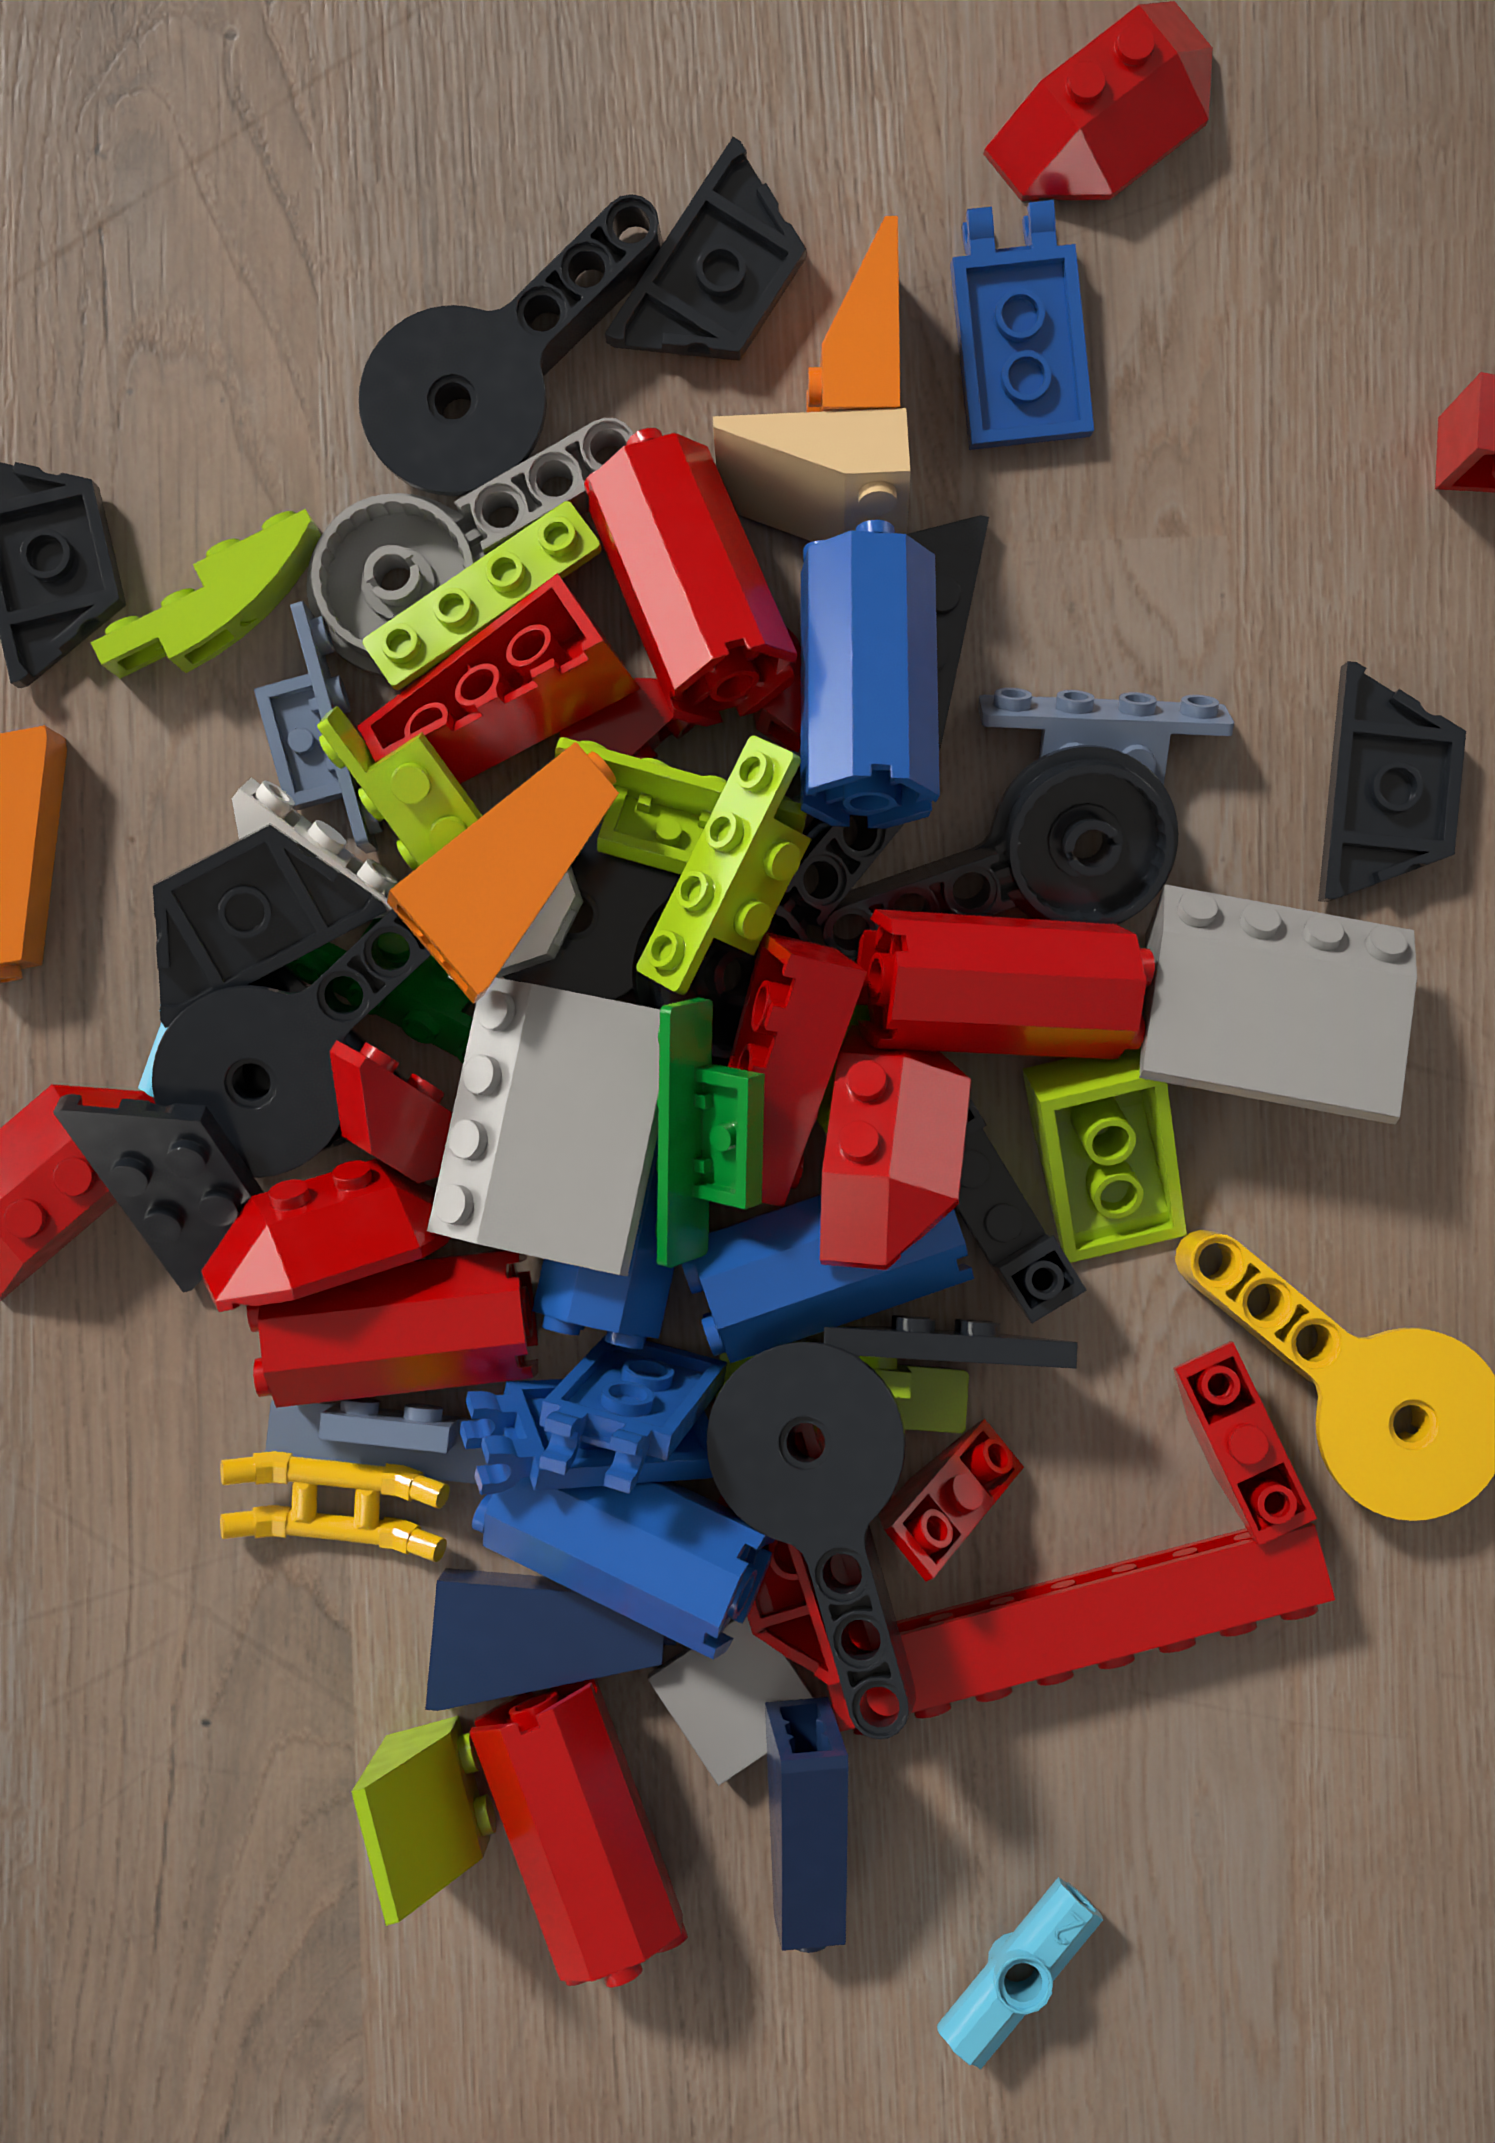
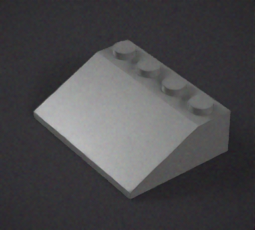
[1139,885,1417,1125]
[427,978,660,1276]

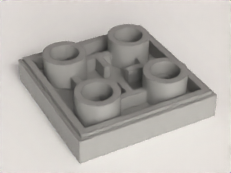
[648,1617,816,1786]

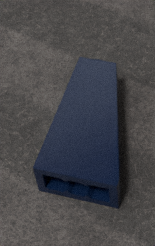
[425,1568,677,1711]
[765,1697,849,1953]

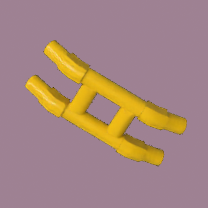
[220,1451,450,1562]

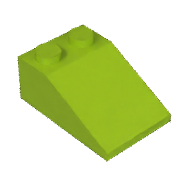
[1023,1047,1187,1263]
[351,1716,496,1926]

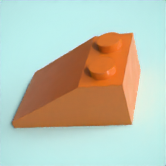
[806,216,900,412]

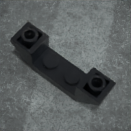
[955,1098,1087,1324]

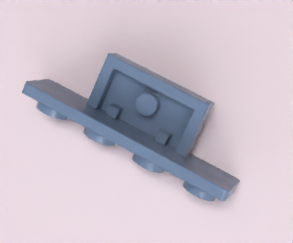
[254,601,384,854]
[978,688,1234,785]
[265,1397,505,1484]

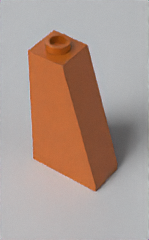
[0,725,67,983]
[387,742,619,1004]

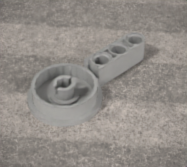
[307,418,633,677]

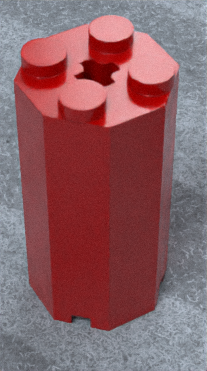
[584,428,797,727]
[856,909,1155,1059]
[246,1250,539,1408]
[470,1678,688,1988]

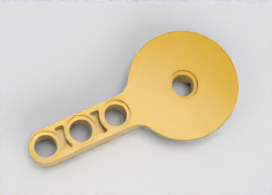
[1175,1230,1495,1521]

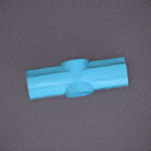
[937,1877,1103,2069]

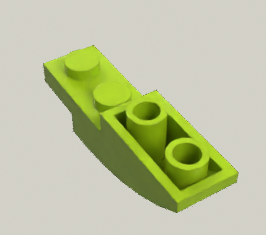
[90,509,322,679]

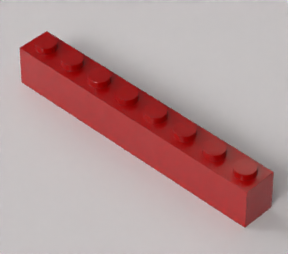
[827,1522,1335,1735]

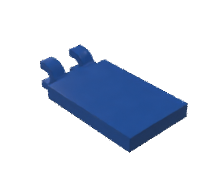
[950,200,1094,450]
[539,1335,727,1493]
[459,1379,713,1495]

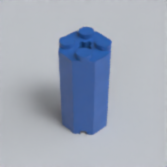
[801,520,940,829]
[532,1135,675,1349]
[682,1194,974,1364]
[472,1477,775,1660]

